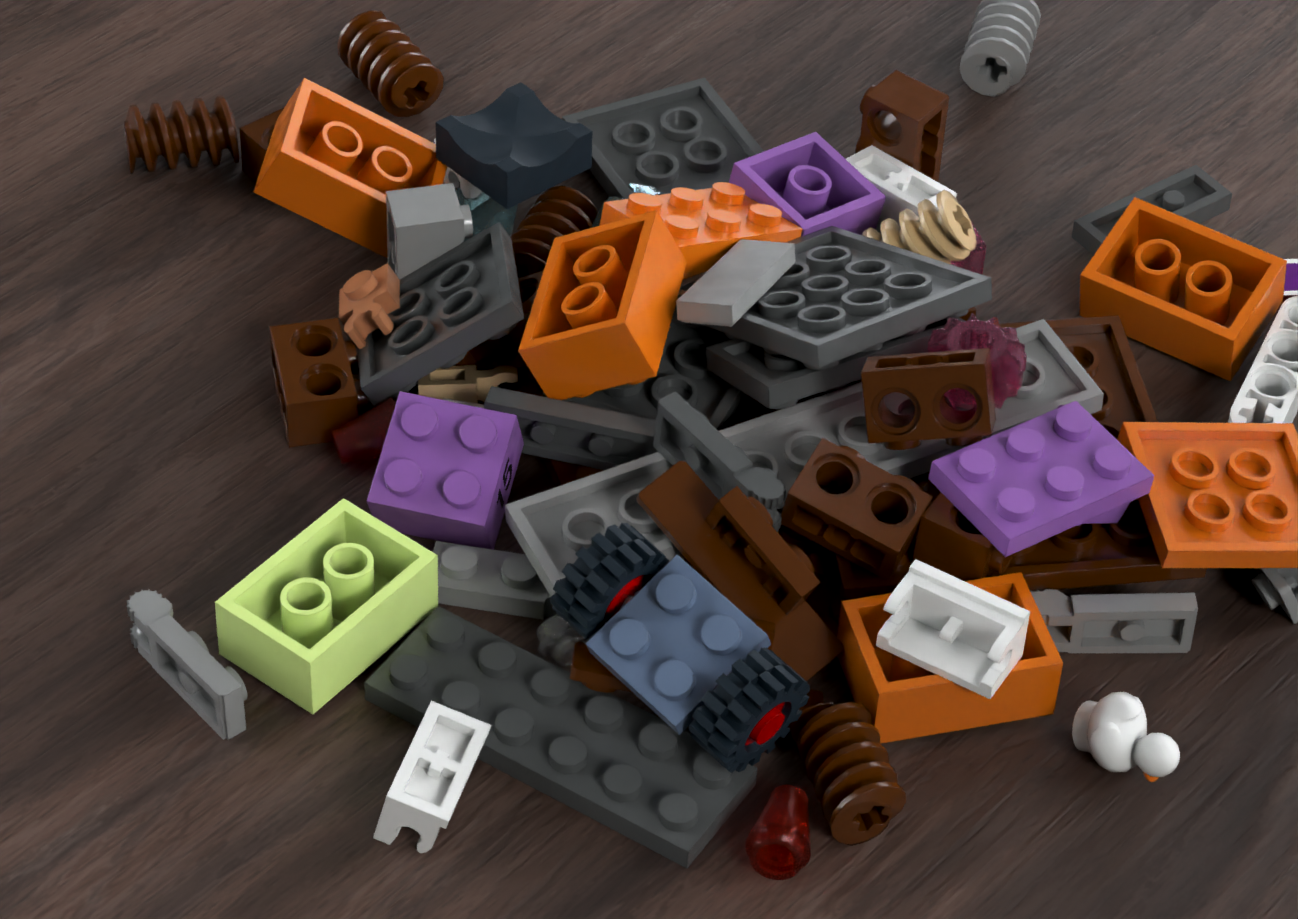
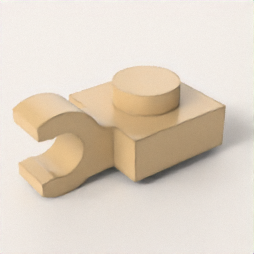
[418,365,518,404]

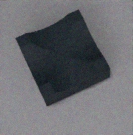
[436,82,593,209]

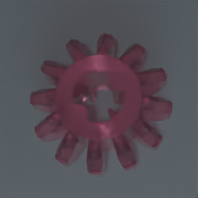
[927,312,1027,409]

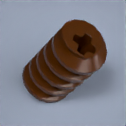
[337,10,444,117]
[124,96,239,174]
[510,186,600,278]
[790,702,906,846]

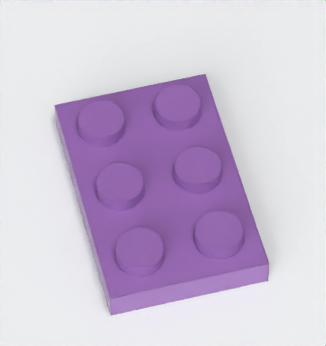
[928,401,1154,557]

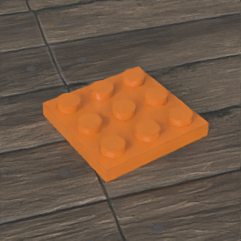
[1117,422,1298,568]

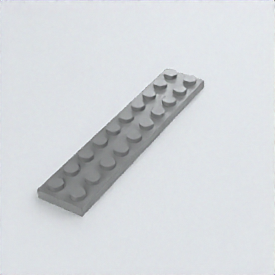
[505,319,1104,596]

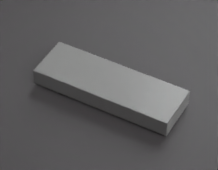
[676,239,796,327]

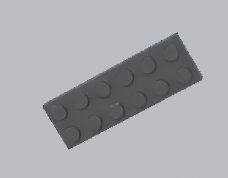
[364,606,757,868]

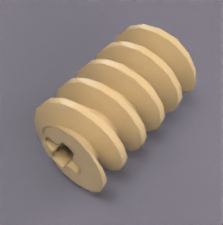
[862,189,977,264]

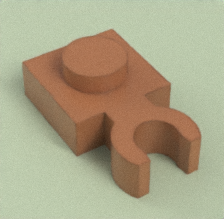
[339,263,400,350]

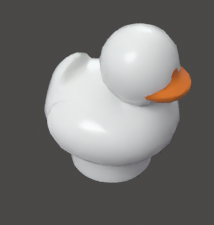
[1072,692,1180,782]

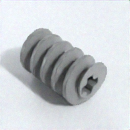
[959,0,1041,97]

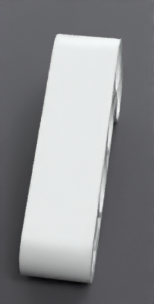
[1228,296,1298,423]

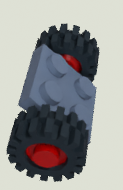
[551,523,810,773]

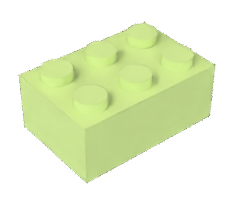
[215,498,438,715]

